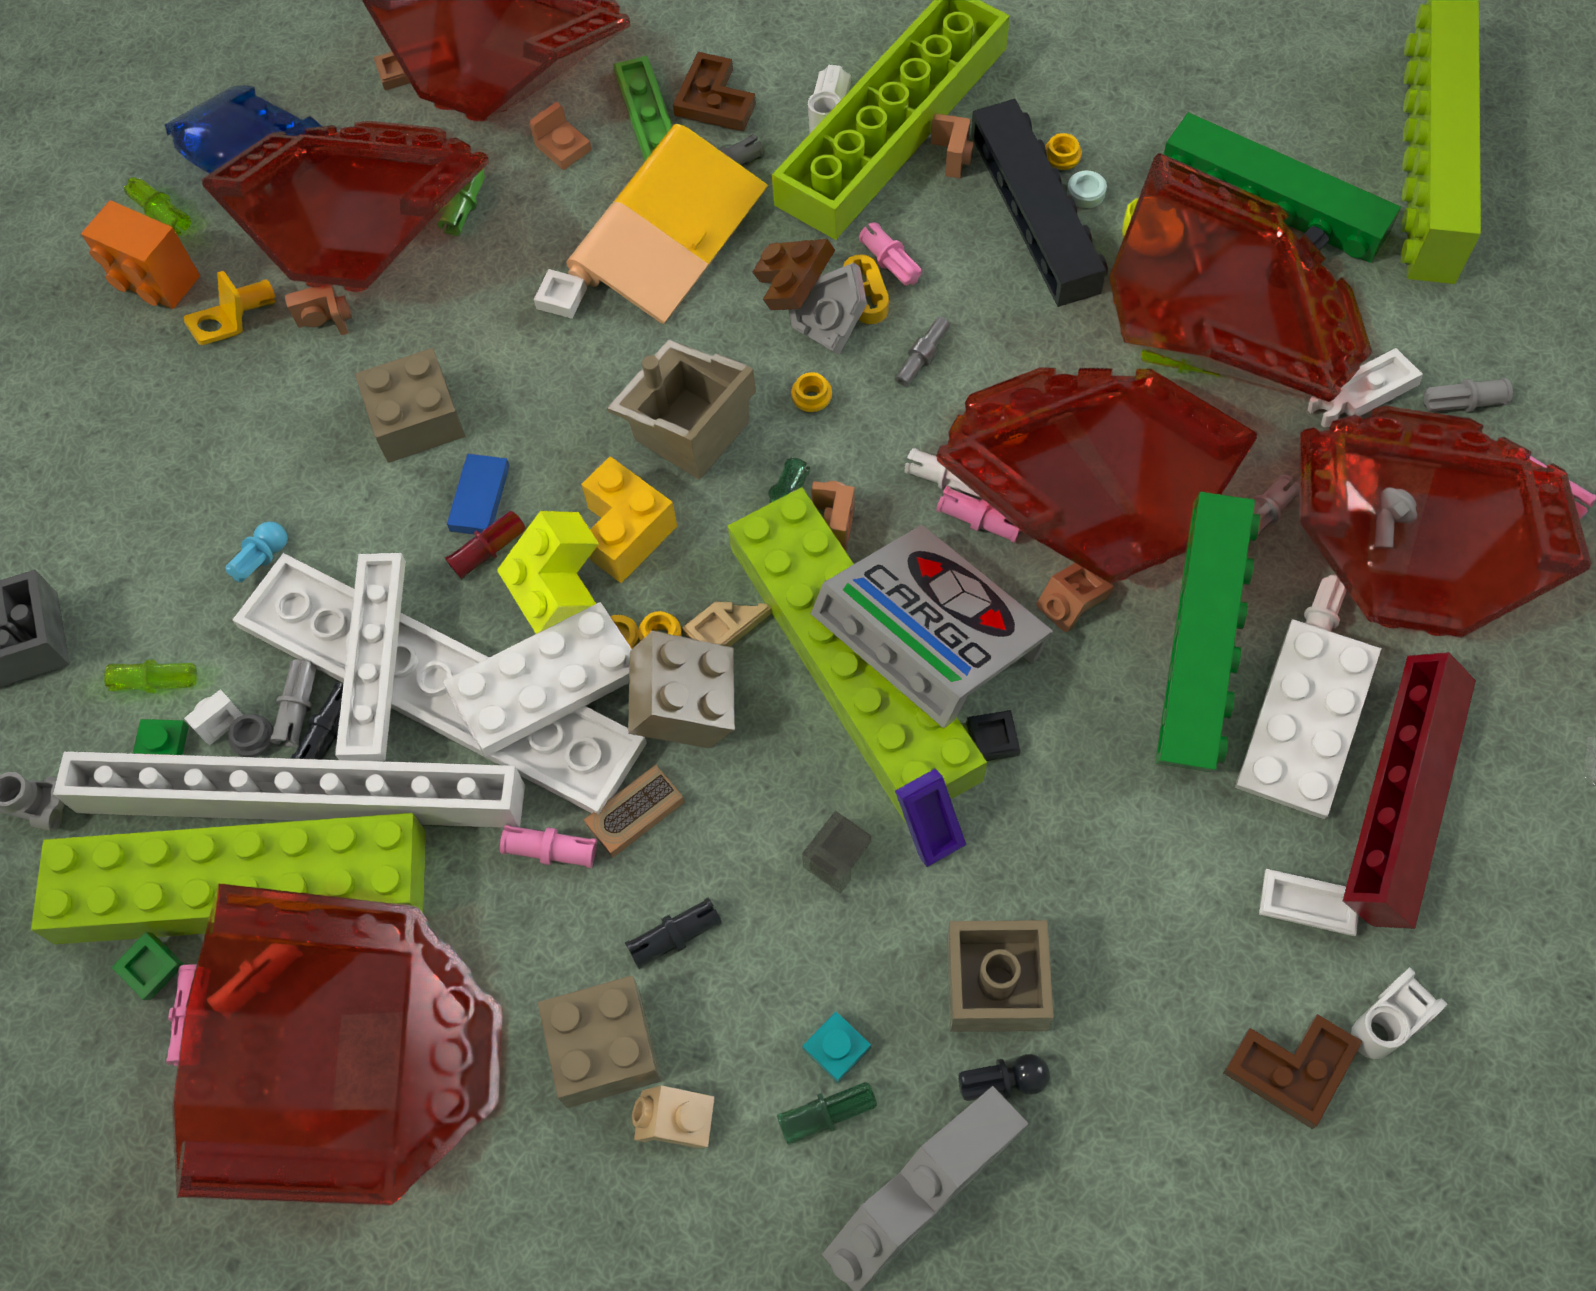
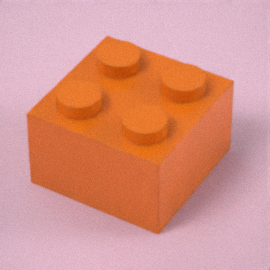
[81,200,200,309]

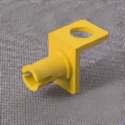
[184,271,275,345]

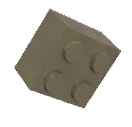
[355,348,466,463]
[628,630,735,748]
[947,920,1054,1032]
[537,975,662,1108]

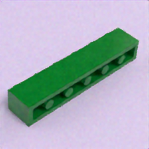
[1160,112,1401,263]
[1155,492,1260,772]

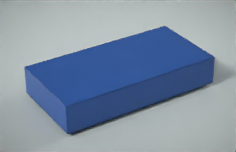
[447,453,510,535]

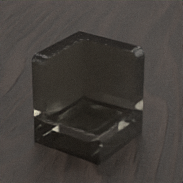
[802,811,871,894]

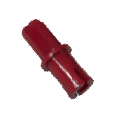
[445,511,526,580]

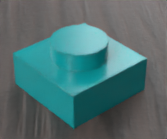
[802,1011,871,1083]

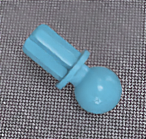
[225,522,288,582]

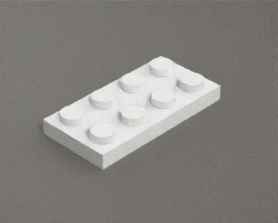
[443,602,632,757]
[1235,619,1381,819]

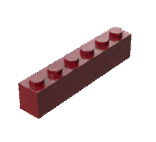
[1342,652,1476,929]

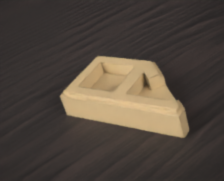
[682,602,772,647]

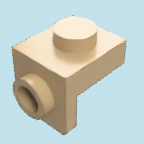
[632,1085,714,1148]

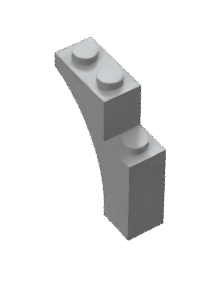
[822,1086,1028,1291]

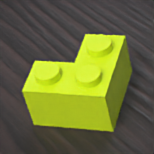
[497,511,599,634]

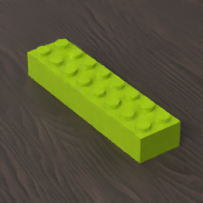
[772,0,1010,240]
[1401,0,1481,284]
[727,487,987,825]
[31,813,426,945]

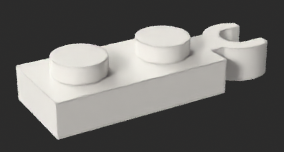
[1307,348,1423,427]

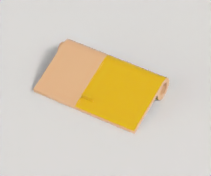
[566,124,768,324]

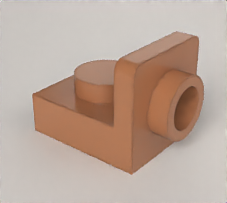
[530,102,592,170]
[285,282,352,335]
[811,481,855,551]
[1036,559,1114,632]

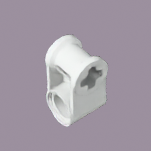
[1351,967,1447,1059]

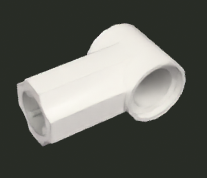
[808,65,851,133]

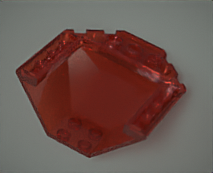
[362,0,630,122]
[202,121,489,292]
[1109,153,1373,402]
[936,367,1257,584]
[1299,406,1592,638]
[172,883,503,1206]

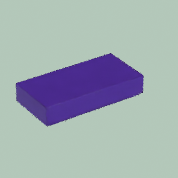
[895,769,966,867]

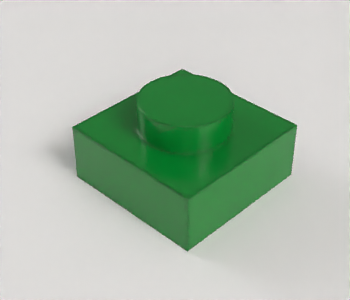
[132,719,189,755]
[111,932,184,1000]

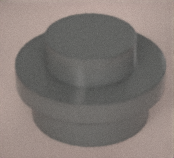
[228,714,274,757]

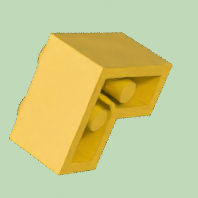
[581,456,678,583]

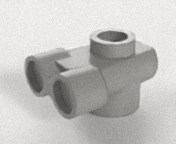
[0,772,65,831]

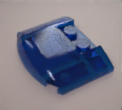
[164,85,340,191]

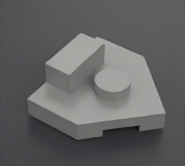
[789,263,867,354]

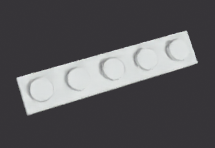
[335,553,406,761]

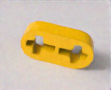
[843,254,889,324]

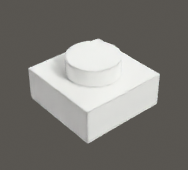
[534,269,587,319]
[184,689,243,746]

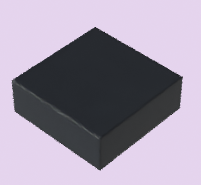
[966,710,1021,761]

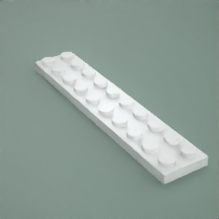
[232,553,647,815]

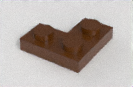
[673,52,756,131]
[752,239,835,310]
[1223,1014,1362,1129]

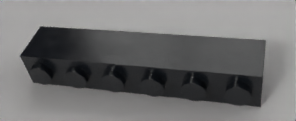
[971,99,1108,307]

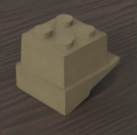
[607,340,756,480]

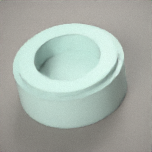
[1067,170,1107,208]

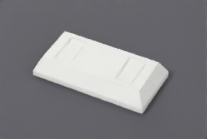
[1259,869,1359,936]

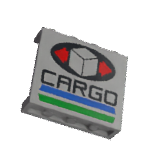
[811,525,1053,728]

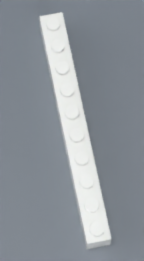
[53,752,525,828]

